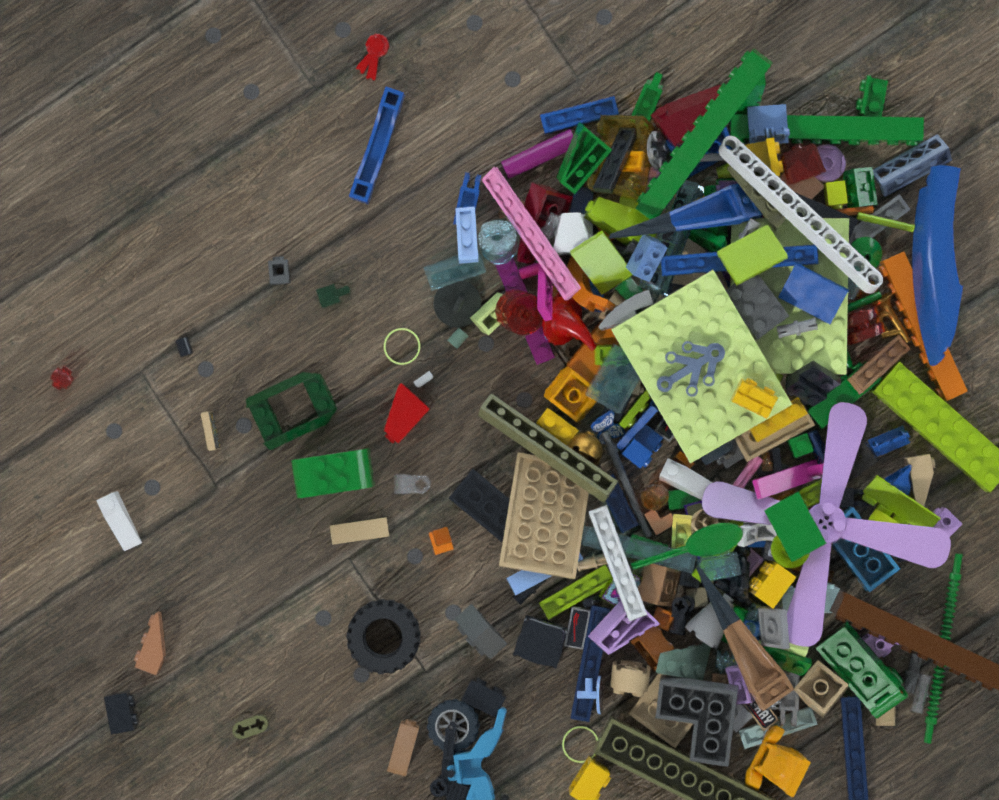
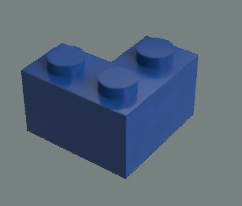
[620,424,663,469]

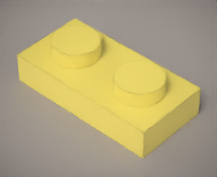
[671,514,692,550]

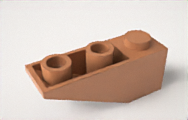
[134,611,166,675]

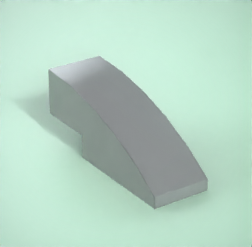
[599,290,655,331]

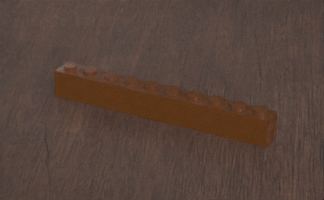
[830,590,999,691]

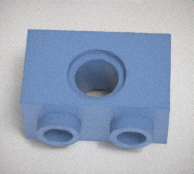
[626,235,667,282]

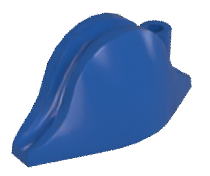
[884,464,912,496]

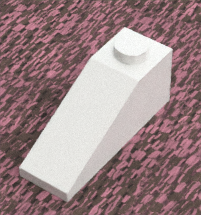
[659,458,713,500]
[96,491,142,551]

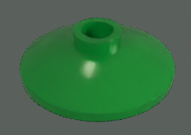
[850,237,882,271]

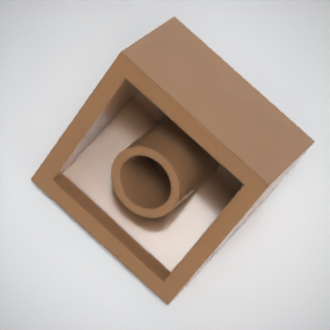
[638,563,681,606]

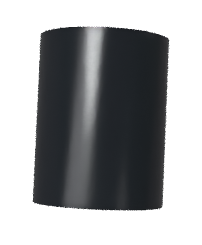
[175,337,193,357]

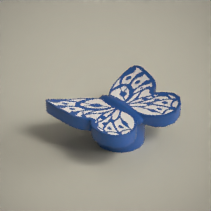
[591,409,625,444]

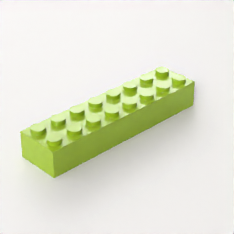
[870,362,999,492]

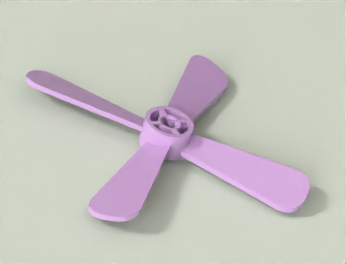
[702,402,951,647]

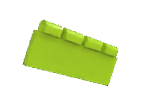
[862,475,940,527]

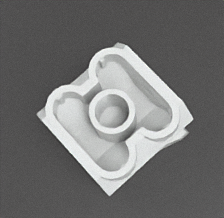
[553,213,593,255]

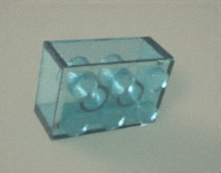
[585,343,640,414]

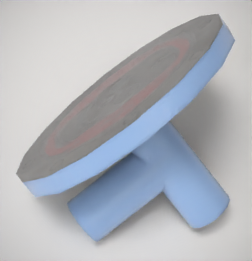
[577,676,603,714]

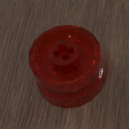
[495,289,543,336]
[847,306,887,346]

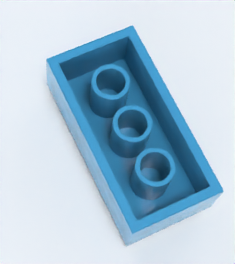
[822,506,900,592]

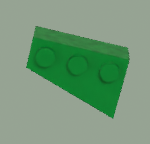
[556,122,612,194]

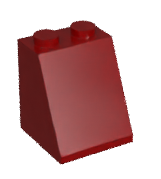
[384,383,431,444]

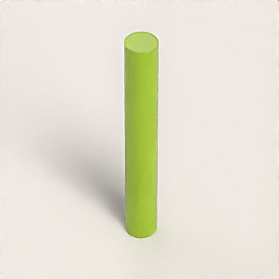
[856,212,915,232]

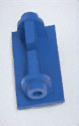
[868,425,910,458]

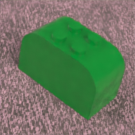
[291,448,375,498]

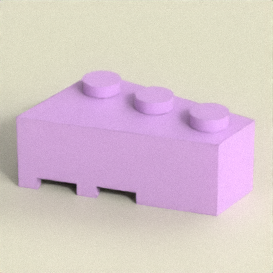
[588,600,660,655]

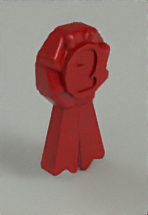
[356,34,390,80]

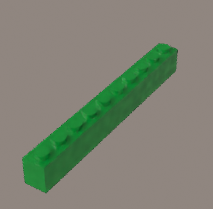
[636,49,773,219]
[729,114,924,146]

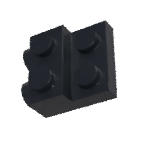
[785,360,841,407]

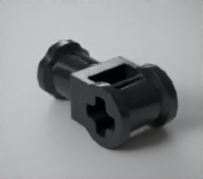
[669,595,695,635]

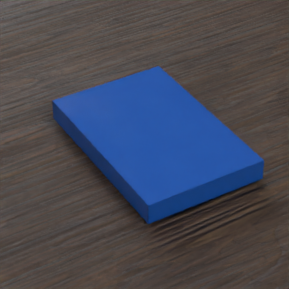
[778,262,849,324]

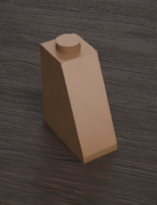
[387,719,419,776]

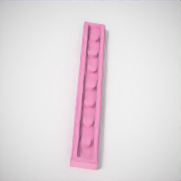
[481,167,581,300]

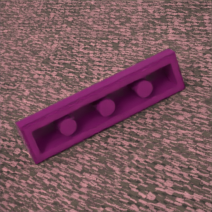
[500,129,573,180]

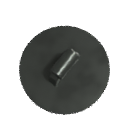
[433,280,481,328]

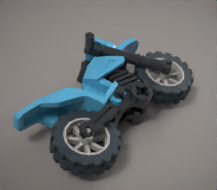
[427,699,509,800]

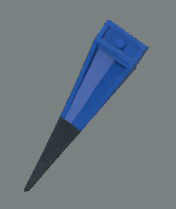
[609,184,762,239]

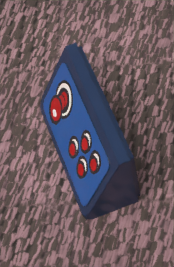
[807,429,826,464]

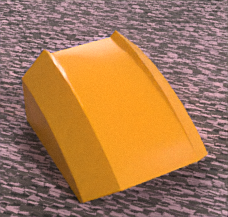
[544,366,601,422]

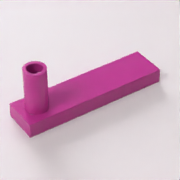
[519,262,553,321]
[752,459,824,499]

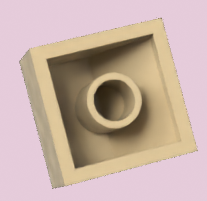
[794,660,848,718]

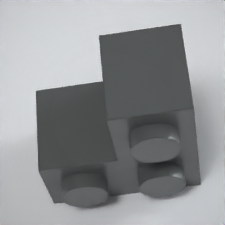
[455,604,507,659]

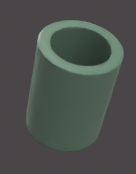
[448,328,469,349]

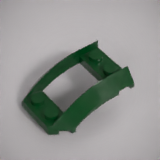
[246,372,338,451]

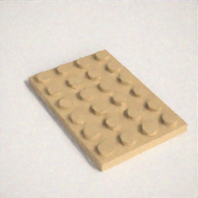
[499,452,589,579]

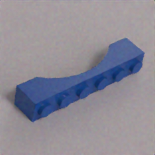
[349,87,405,205]

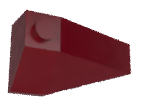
[651,84,721,147]
[517,183,573,264]

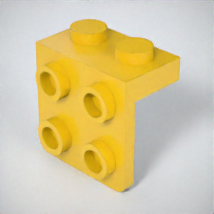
[745,137,783,178]

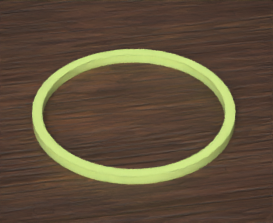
[384,328,420,365]
[562,726,598,763]

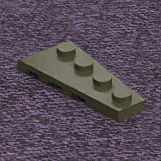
[727,158,789,231]

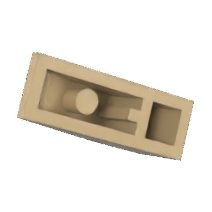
[904,454,935,506]

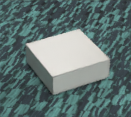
[414,371,434,388]

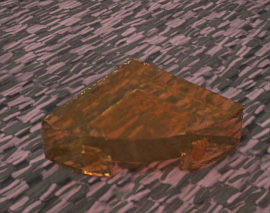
[761,451,773,471]

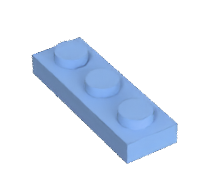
[456,207,479,264]

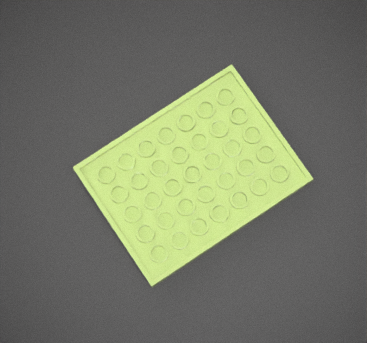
[730,218,849,375]
[611,270,792,463]

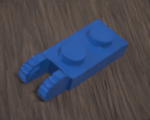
[453,172,481,225]

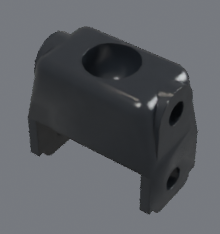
[513,615,568,669]

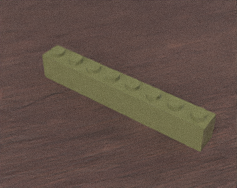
[478,393,618,503]

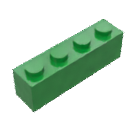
[806,361,882,429]

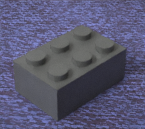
[725,274,790,339]

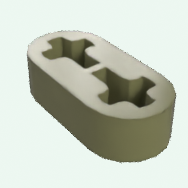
[232,714,269,739]

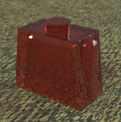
[780,143,826,186]

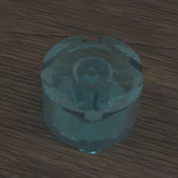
[478,220,519,264]

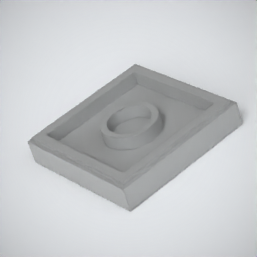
[758,606,790,649]

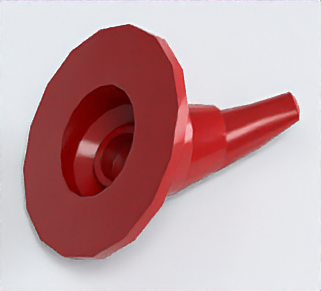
[542,294,597,351]

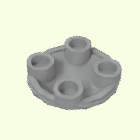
[647,131,669,169]

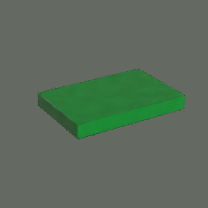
[764,492,827,562]

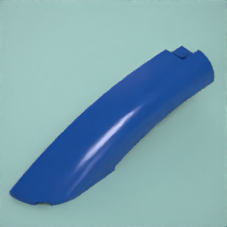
[912,165,963,366]

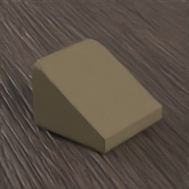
[685,586,708,608]

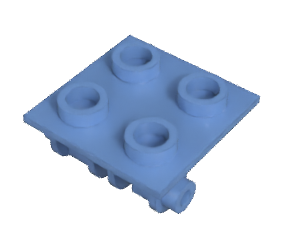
[747,104,790,144]

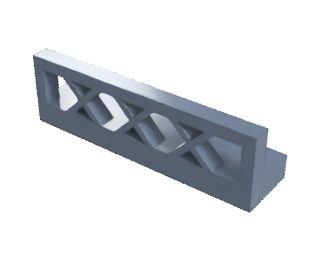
[873,134,952,197]

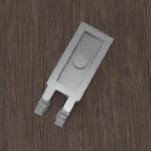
[779,672,800,727]

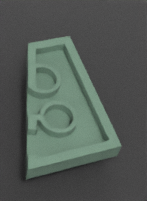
[656,642,711,680]

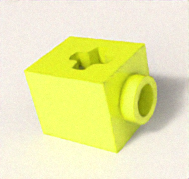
[823,180,848,209]

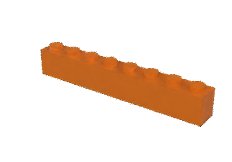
[879,251,968,401]

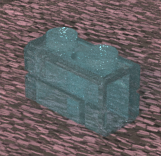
[697,549,741,583]

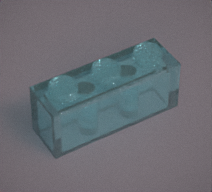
[423,251,486,291]

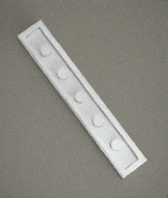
[589,505,647,621]

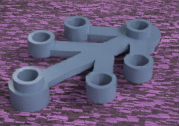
[657,341,725,397]

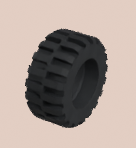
[346,599,421,675]

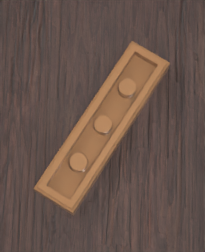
[847,335,911,394]

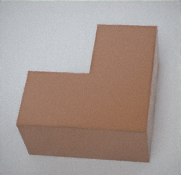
[644,508,673,535]

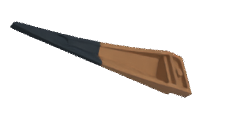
[696,566,794,711]

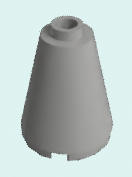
[685,593,735,649]

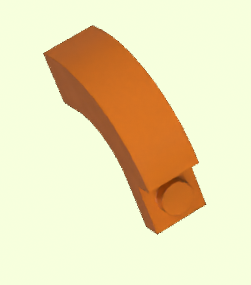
[567,255,615,312]

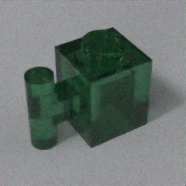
[316,284,352,309]

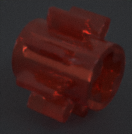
[50,367,74,390]

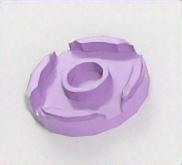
[807,144,846,183]

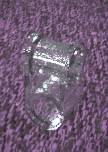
[394,474,431,494]

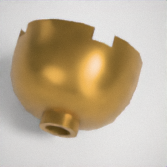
[567,431,603,466]

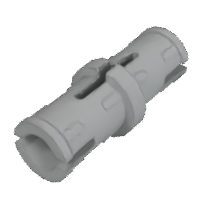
[777,318,818,338]

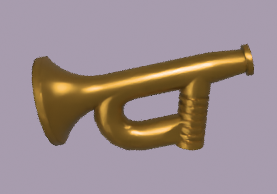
[871,292,911,343]

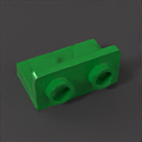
[856,75,888,117]
[843,167,878,208]

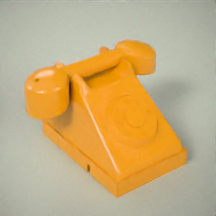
[744,725,811,798]

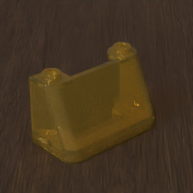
[587,115,655,199]

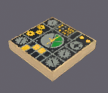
[201,411,221,451]

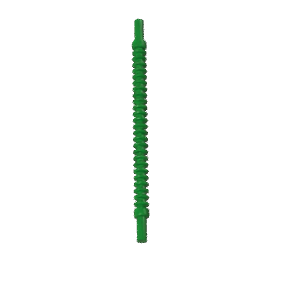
[924,553,963,744]

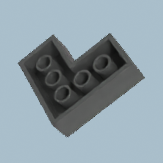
[655,675,739,767]

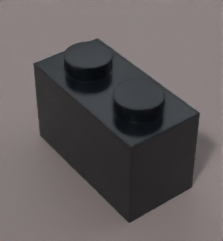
[461,677,506,718]
[104,690,139,735]

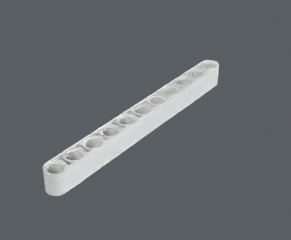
[719,136,883,294]

